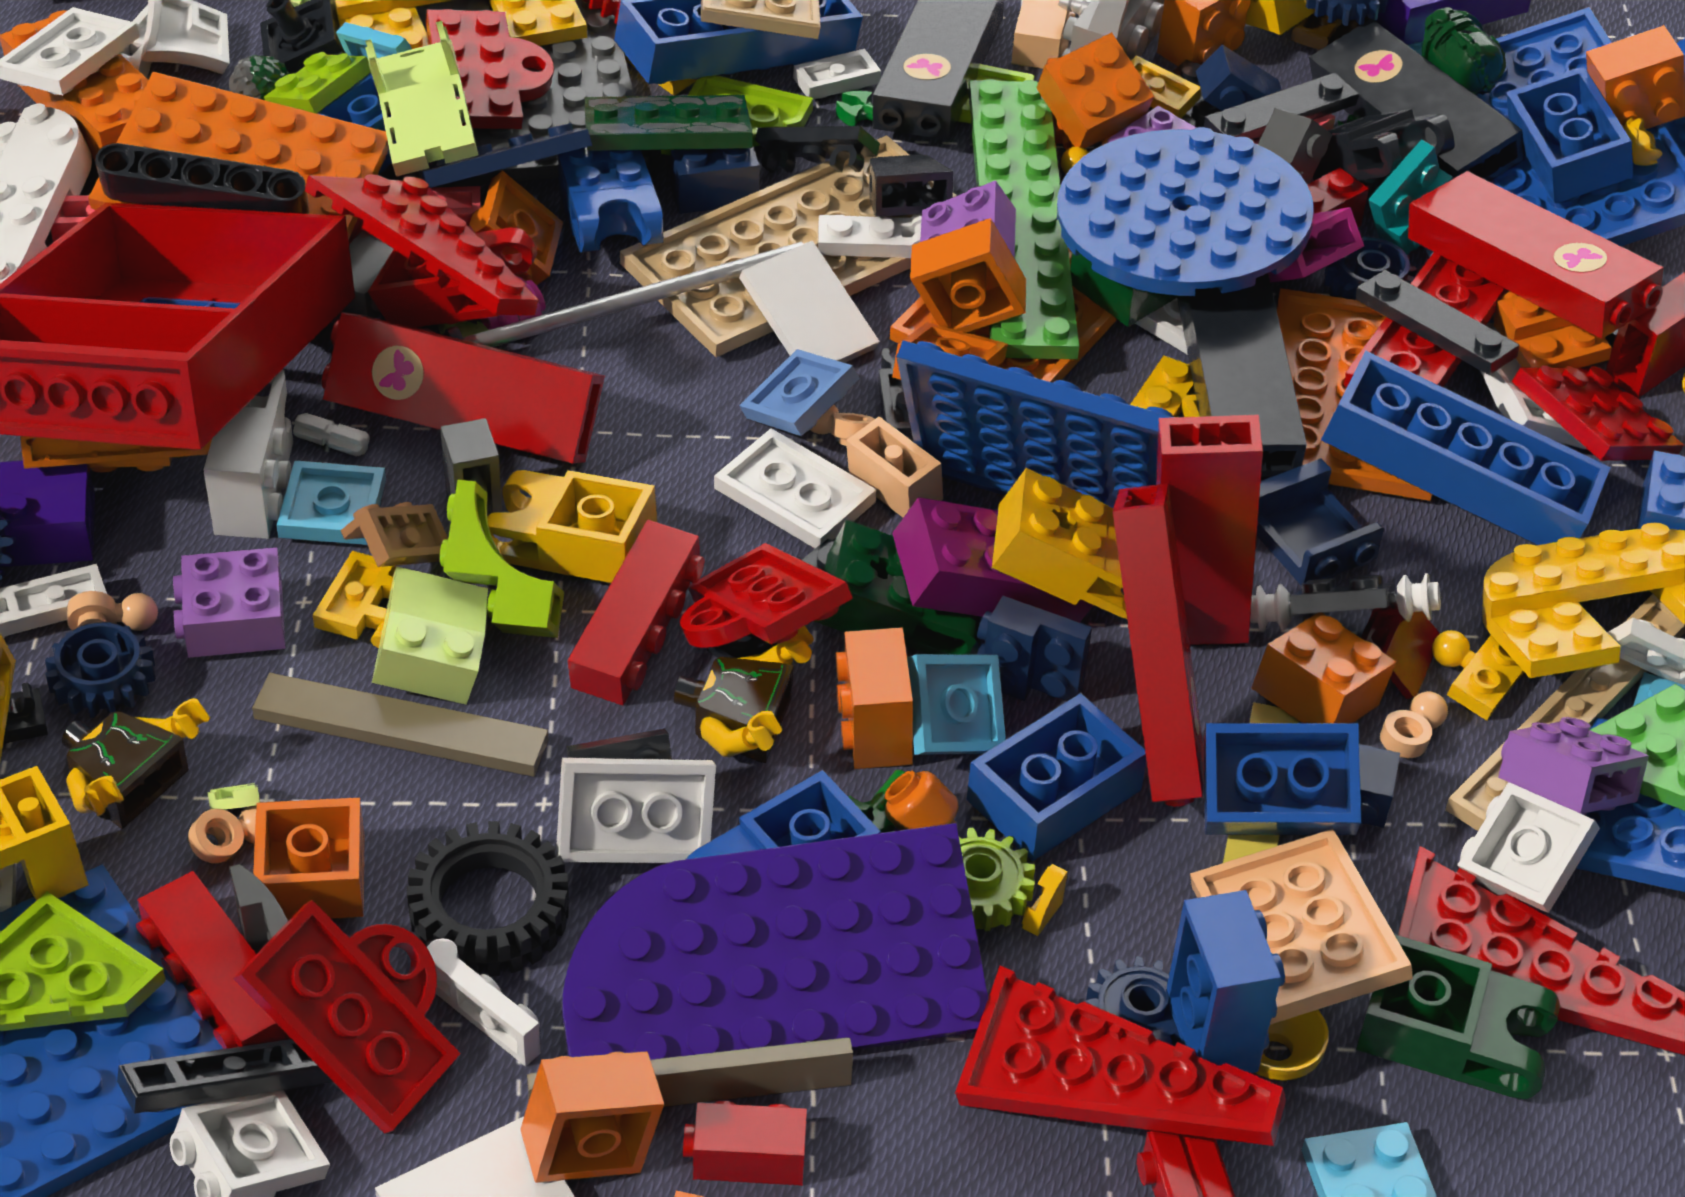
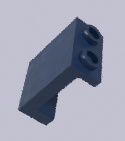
[1257,458,1384,586]

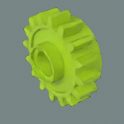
[959,827,1035,931]

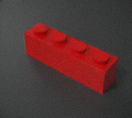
[567,519,705,706]
[136,871,291,1049]

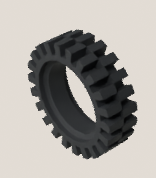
[407,821,569,977]

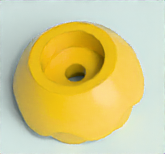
[1623,117,1662,166]

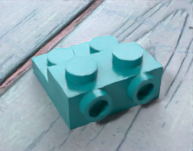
[1368,139,1453,255]

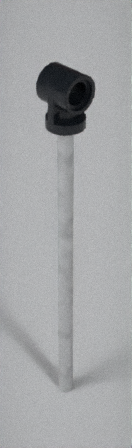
[416,242,803,347]

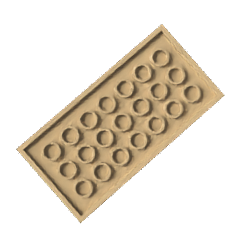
[620,135,957,357]

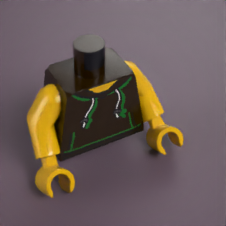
[674,626,814,763]
[62,698,211,829]

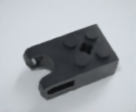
[1313,109,1455,185]

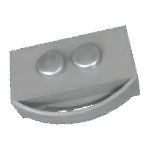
[1058,0,1164,60]

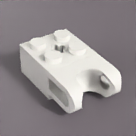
[204,369,293,539]

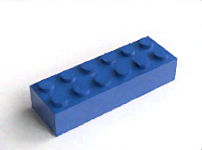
[614,0,863,84]
[1321,350,1611,545]

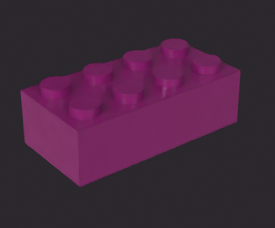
[892,497,1094,623]

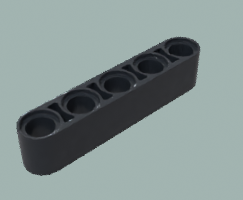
[95,143,309,214]

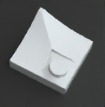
[141,0,230,75]

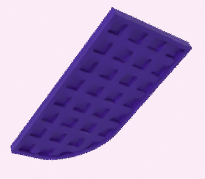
[562,823,989,1060]

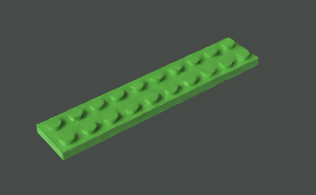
[968,79,1079,359]

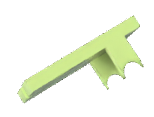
[365,21,478,177]

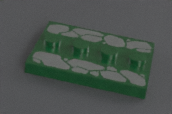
[584,95,753,151]

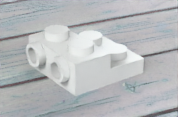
[1457,782,1600,913]
[170,1090,330,1197]

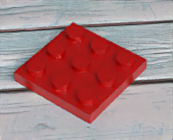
[1511,366,1684,461]

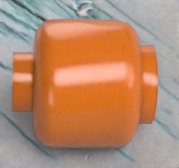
[885,770,959,831]

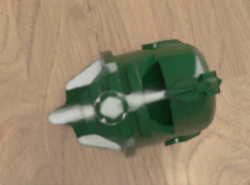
[1422,7,1506,95]

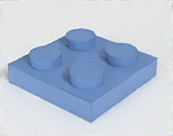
[739,349,860,436]

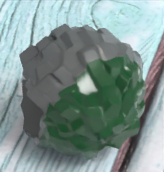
[229,55,290,100]

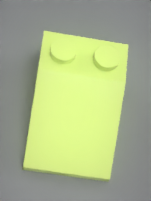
[372,566,488,705]

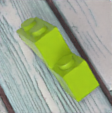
[440,480,564,638]

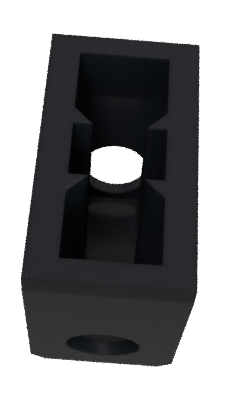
[869,154,953,217]

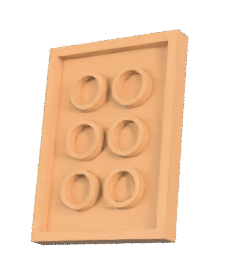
[1190,829,1413,1024]

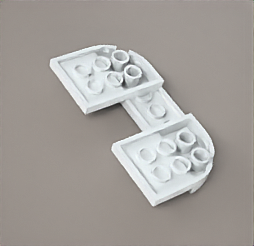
[0,103,92,283]

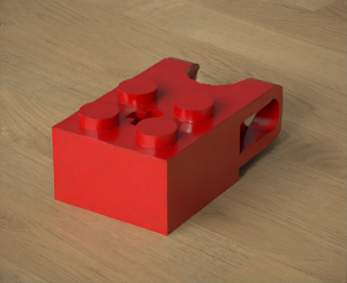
[368,226,538,328]

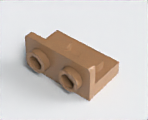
[341,502,448,567]

